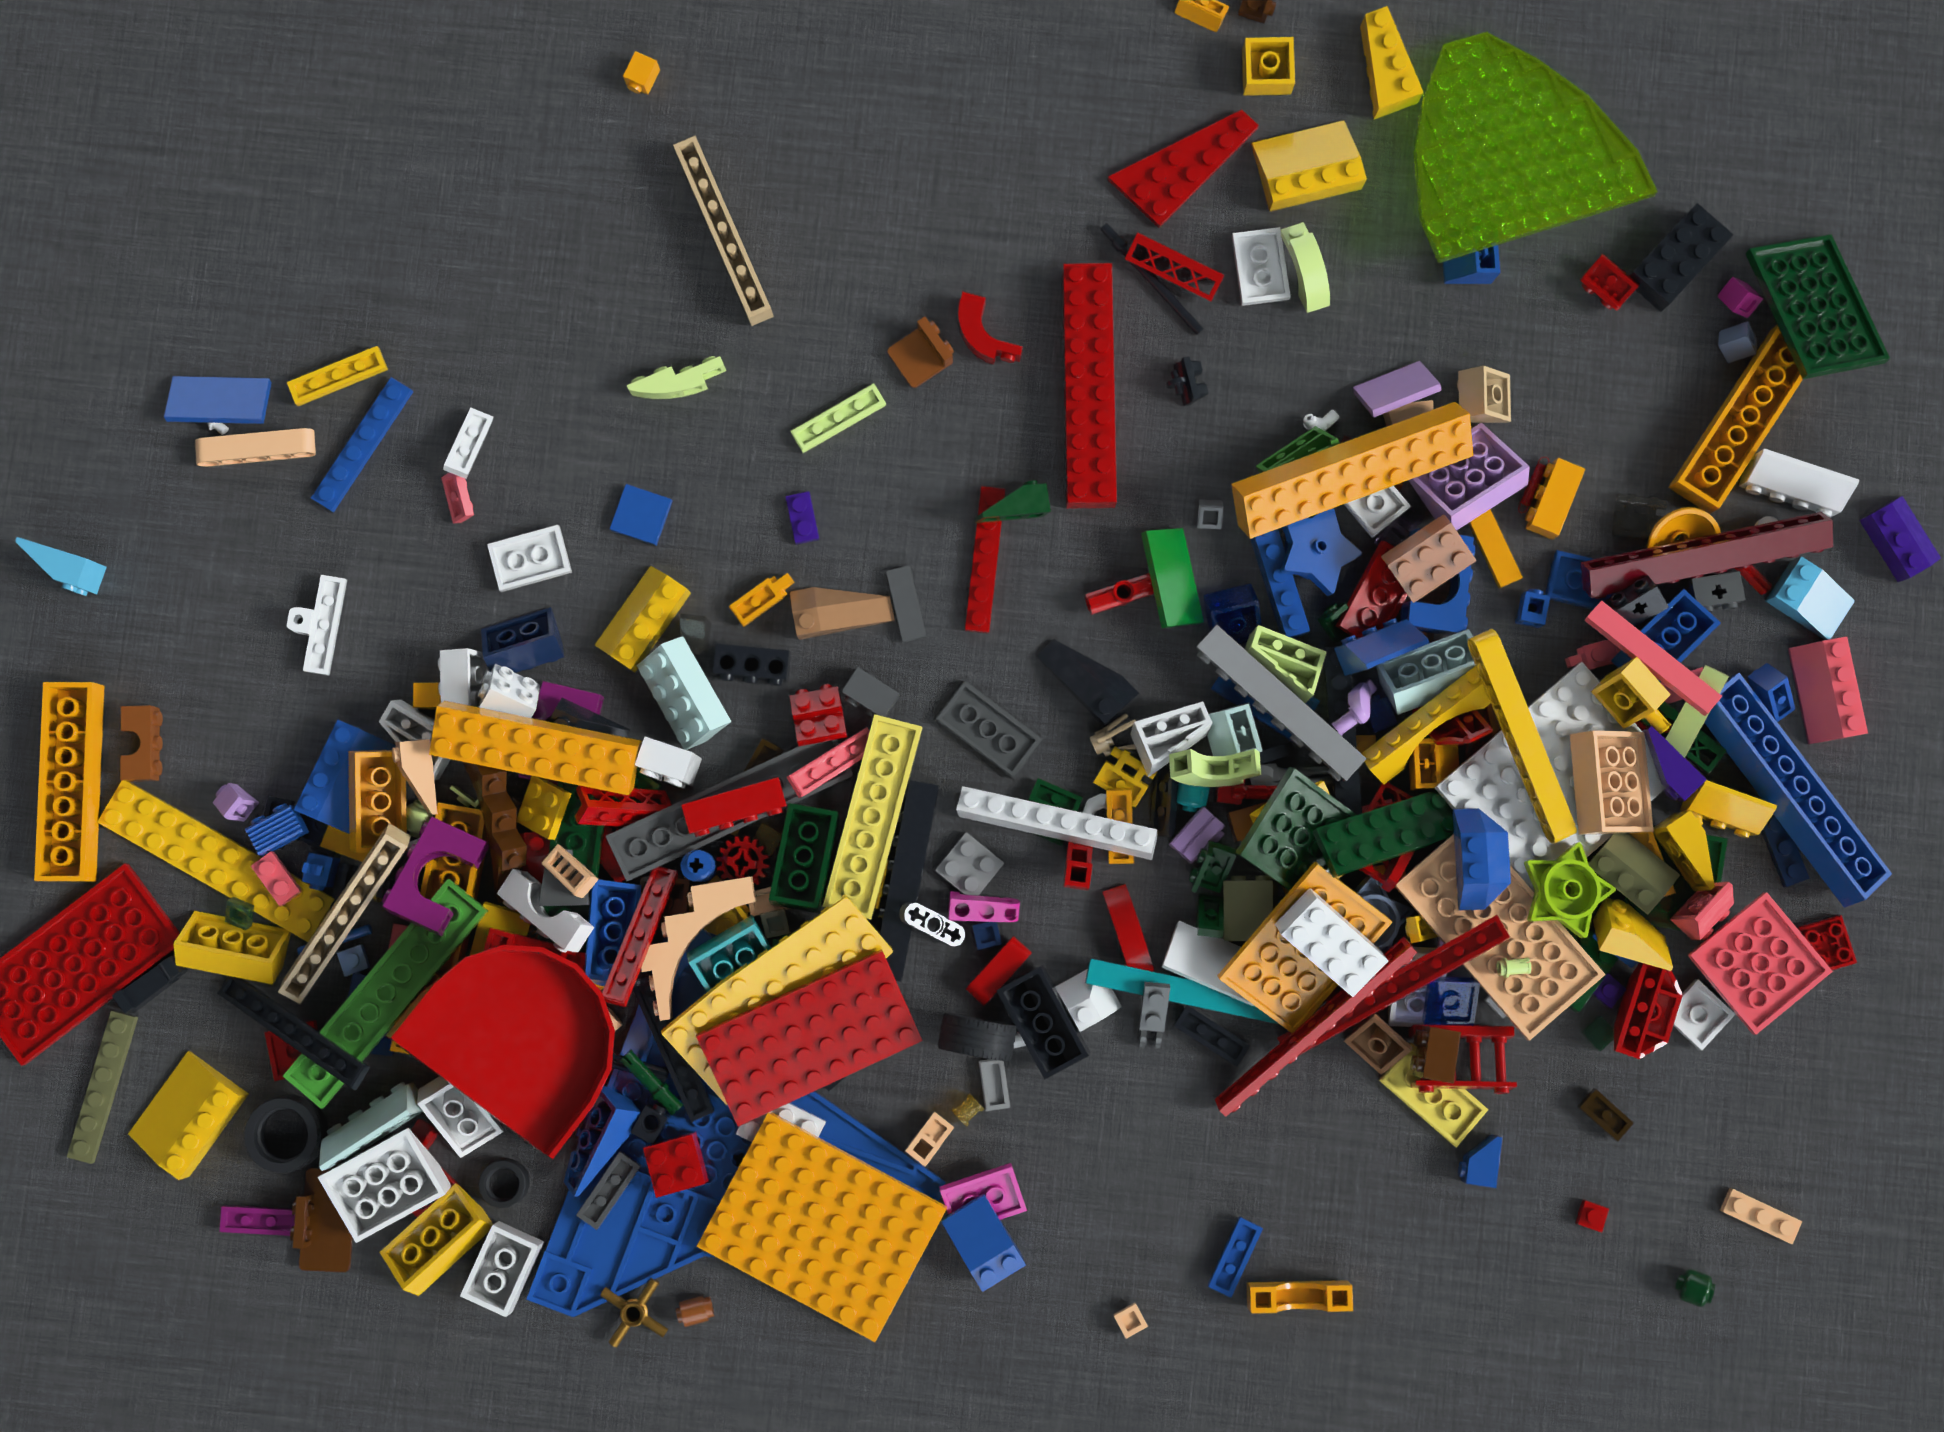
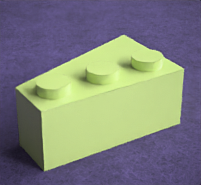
[1245,625,1326,703]

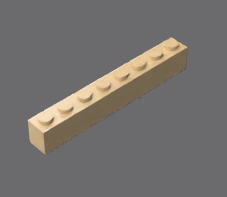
[673,136,774,326]
[278,823,411,1004]

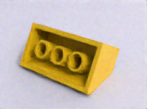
[595,566,691,673]
[173,911,291,985]
[379,1183,493,1296]

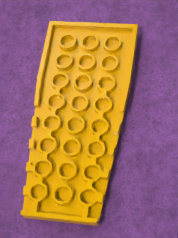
[661,895,893,1105]

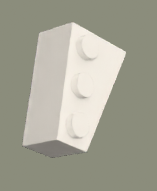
[1130,701,1212,777]

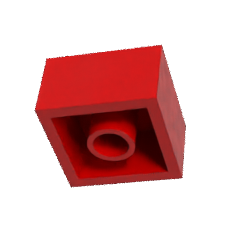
[643,1132,709,1198]

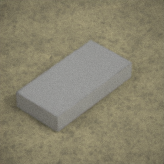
[979,1059,1010,1111]

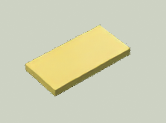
[1379,1043,1489,1148]

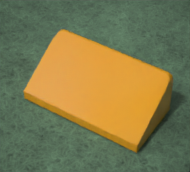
[1175,0,1229,32]

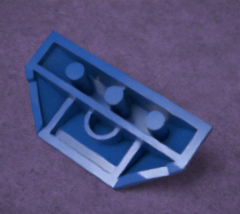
[1453,808,1511,911]

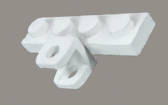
[287,575,347,676]

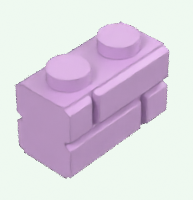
[1169,807,1225,864]

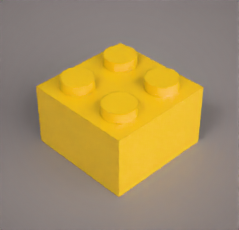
[1242,37,1295,95]

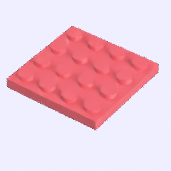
[1688,892,1833,1035]

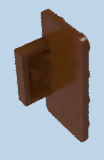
[290,1168,353,1272]

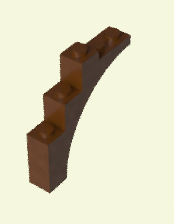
[463,762,527,903]

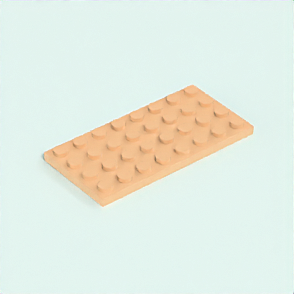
[1395,834,1605,1041]

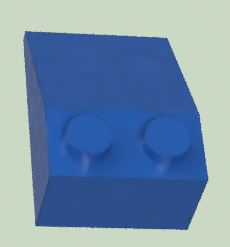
[941,1193,1026,1292]

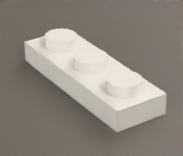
[443,407,493,479]

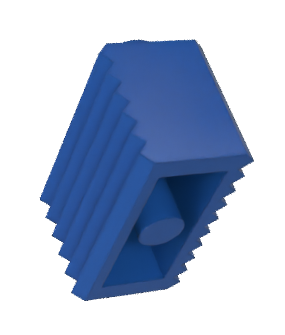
[245,803,309,856]

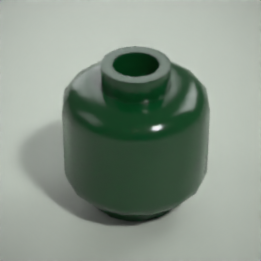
[1675,1269,1716,1307]

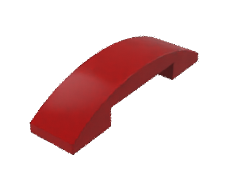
[1102,884,1154,972]
[484,928,586,971]

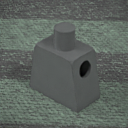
[539,850,591,906]

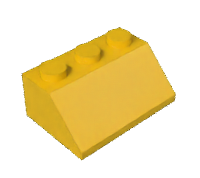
[1680,780,1777,838]

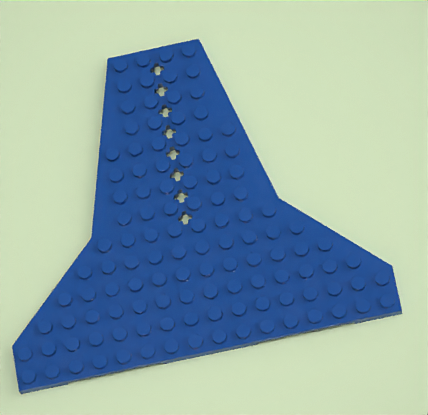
[526,932,946,1317]

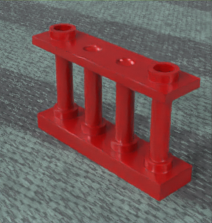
[1409,1025,1517,1094]

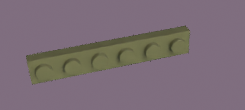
[67,1010,138,1164]

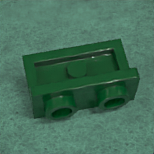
[1189,840,1237,893]

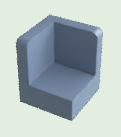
[1718,321,1757,363]

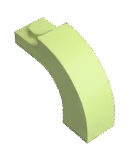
[1281,222,1330,313]
[1169,749,1261,787]

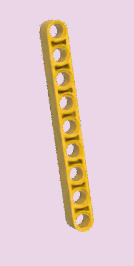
[1467,629,1577,844]

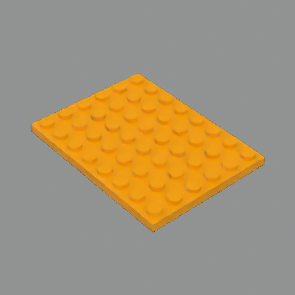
[696,1112,947,1342]

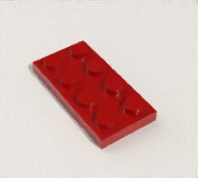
[1335,541,1407,639]

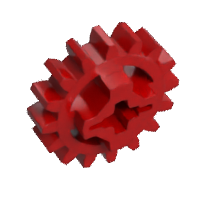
[716,836,771,885]

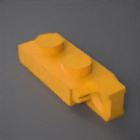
[729,573,795,627]

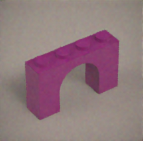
[518,681,604,786]
[382,817,489,937]

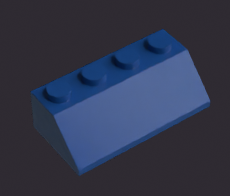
[584,880,641,986]

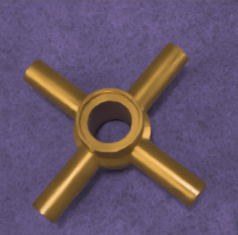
[600,1278,668,1348]

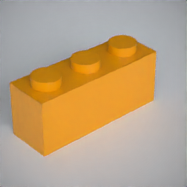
[1525,458,1585,540]

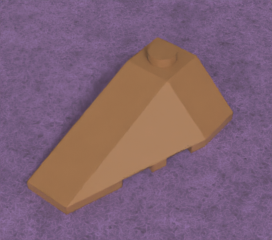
[790,587,895,640]

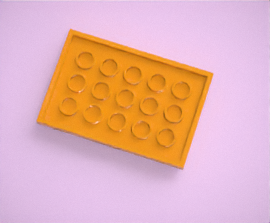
[1217,861,1392,1033]

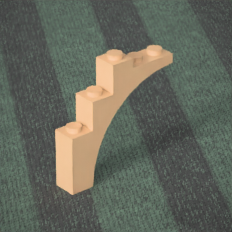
[641,877,756,1021]

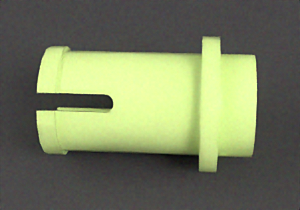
[1496,957,1531,978]

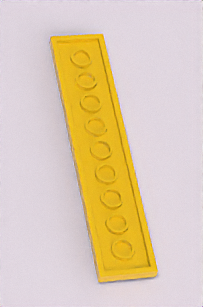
[97,781,335,942]

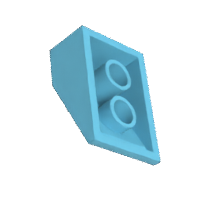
[15,537,107,596]
[1765,556,1854,640]

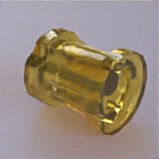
[951,1093,984,1127]

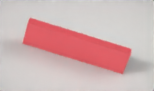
[787,727,870,798]

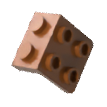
[888,317,954,388]

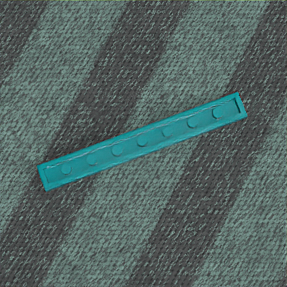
[1085,959,1279,1024]

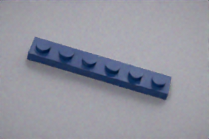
[311,377,413,512]

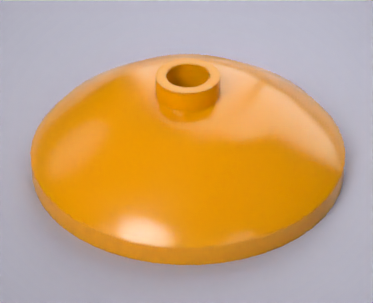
[1647,507,1721,548]

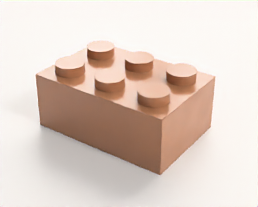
[1381,514,1477,603]

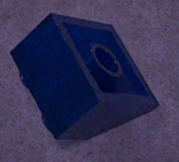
[1203,583,1262,644]

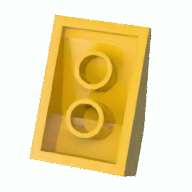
[1653,810,1715,891]
[1593,898,1673,971]

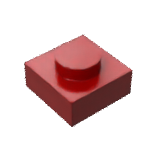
[1575,1199,1609,1233]

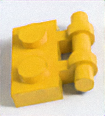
[1093,746,1157,808]

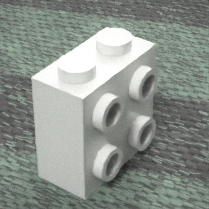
[478,664,540,718]

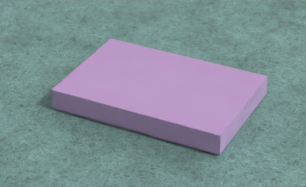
[1353,361,1441,417]

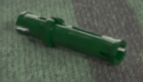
[619,1049,683,1116]

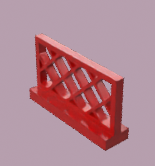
[1359,782,1415,893]

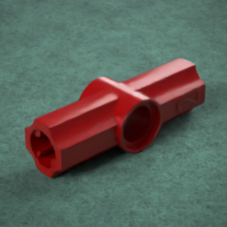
[1084,573,1154,615]

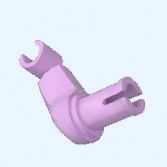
[1331,678,1377,736]

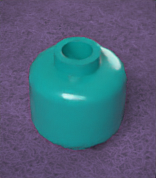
[1177,782,1210,813]

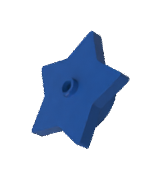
[1280,508,1362,596]

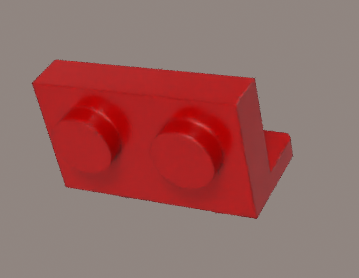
[1580,254,1639,311]

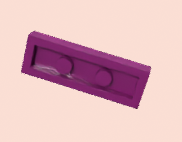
[219,1205,295,1236]

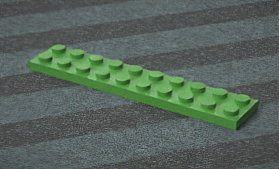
[283,879,488,1109]

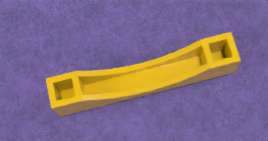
[1361,666,1491,784]

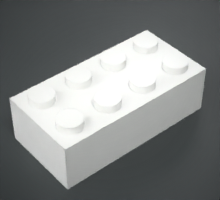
[1275,888,1388,997]

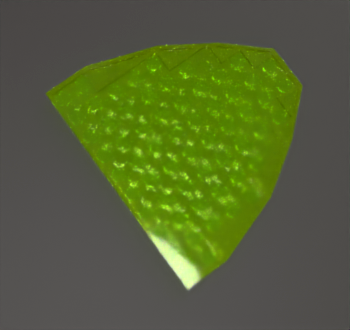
[1413,32,1658,263]

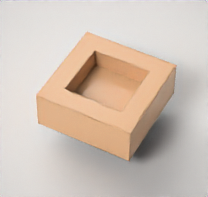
[1113,1302,1148,1339]

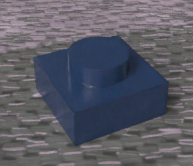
[972,922,1002,950]

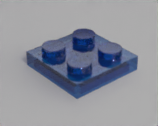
[1422,977,1480,1026]

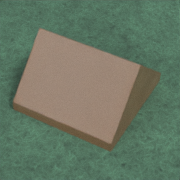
[1344,1014,1413,1075]

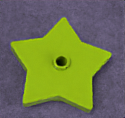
[1524,842,1616,938]

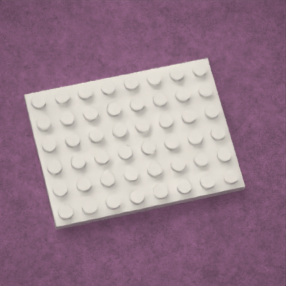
[1434,662,1666,893]

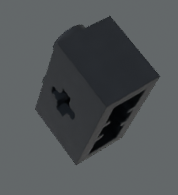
[1604,575,1669,627]

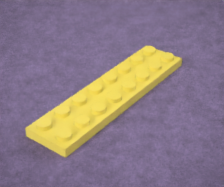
[823,714,923,920]

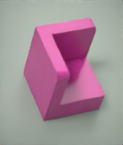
[1718,276,1764,318]

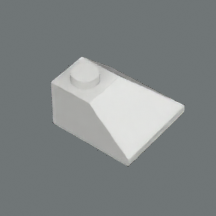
[1055,969,1122,1032]

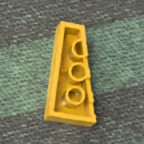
[1360,6,1424,120]

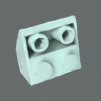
[1207,702,1263,756]

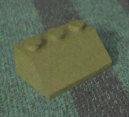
[1588,833,1680,915]

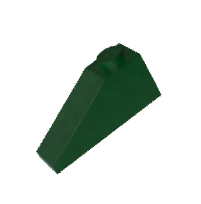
[974,480,1051,523]

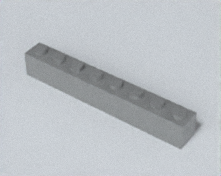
[1196,625,1367,781]

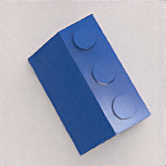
[1334,618,1430,676]

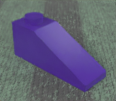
[1643,726,1707,801]

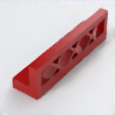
[1125,232,1224,302]
[575,785,672,827]

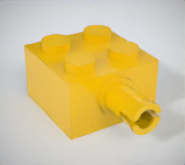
[1591,657,1672,734]

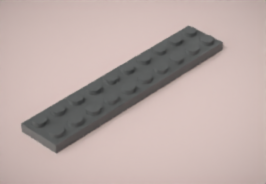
[606,739,853,881]

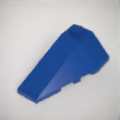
[564,1086,641,1197]

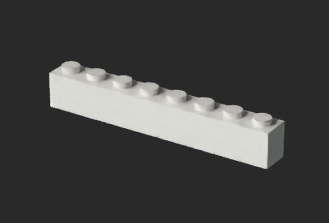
[956,786,1157,860]

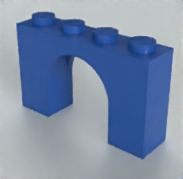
[1400,528,1475,636]

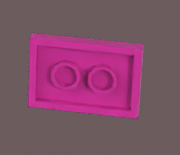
[939,1163,1027,1220]

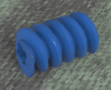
[681,850,718,882]

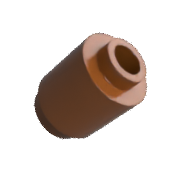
[676,1296,714,1327]

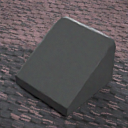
[1197,499,1224,529]

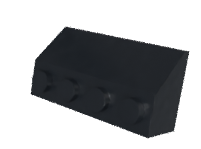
[996,965,1091,1080]

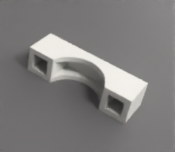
[497,869,594,953]

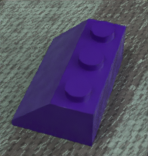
[1859,496,1941,582]

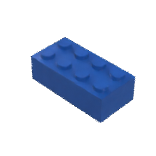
[1611,589,1721,683]

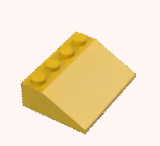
[1251,120,1367,212]
[128,1051,249,1180]

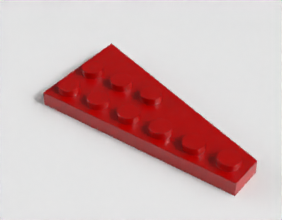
[1107,109,1259,228]

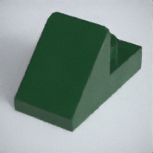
[1195,894,1224,938]

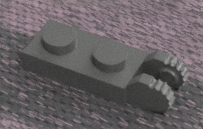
[1139,982,1170,1049]

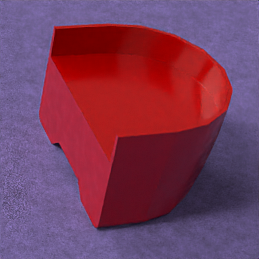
[386,945,615,1159]

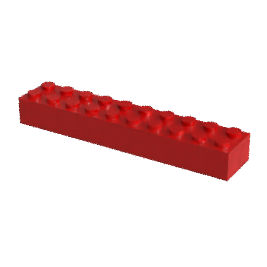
[1062,263,1117,509]

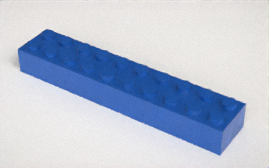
[1704,673,1892,908]

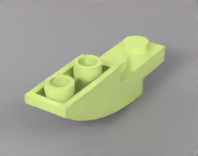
[627,356,726,399]

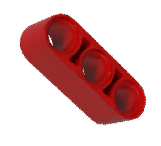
[966,936,1032,1006]

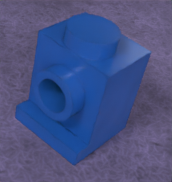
[1515,589,1550,628]

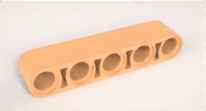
[195,428,316,467]

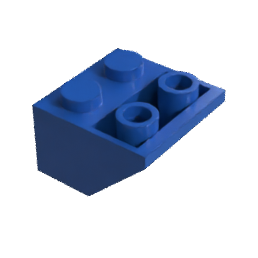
[1440,227,1500,284]

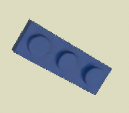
[1207,1216,1263,1298]

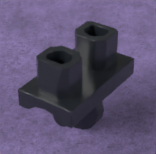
[1166,356,1209,406]

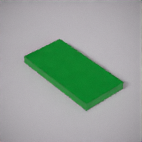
[1141,528,1204,628]

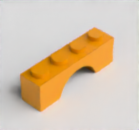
[1246,1280,1353,1313]

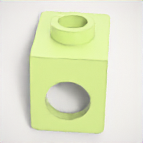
[450,785,481,809]

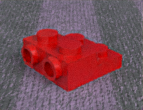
[789,684,847,747]

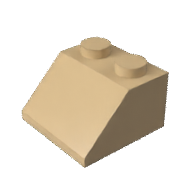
[1457,366,1511,423]

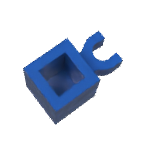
[302,853,340,891]

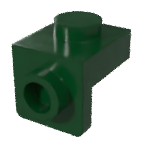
[1318,603,1349,643]

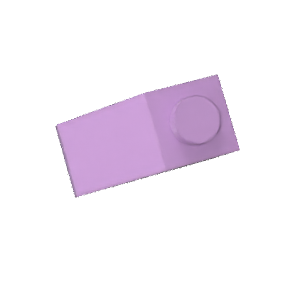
[213,783,259,822]

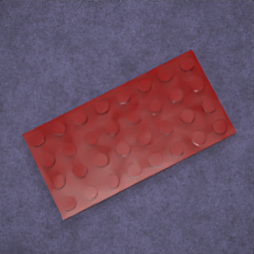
[0,863,180,1066]
[696,949,923,1126]

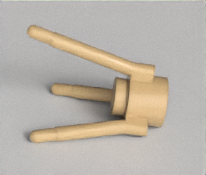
[1090,714,1136,757]

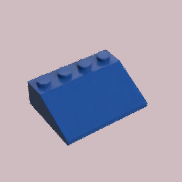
[294,720,396,834]

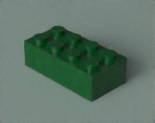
[769,803,839,914]

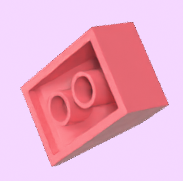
[1670,882,1734,940]

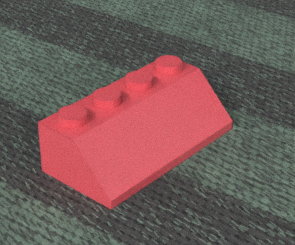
[1788,637,1868,744]

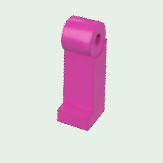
[948,891,1020,922]

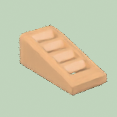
[541,844,598,898]

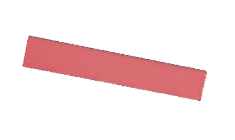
[1584,600,1722,716]

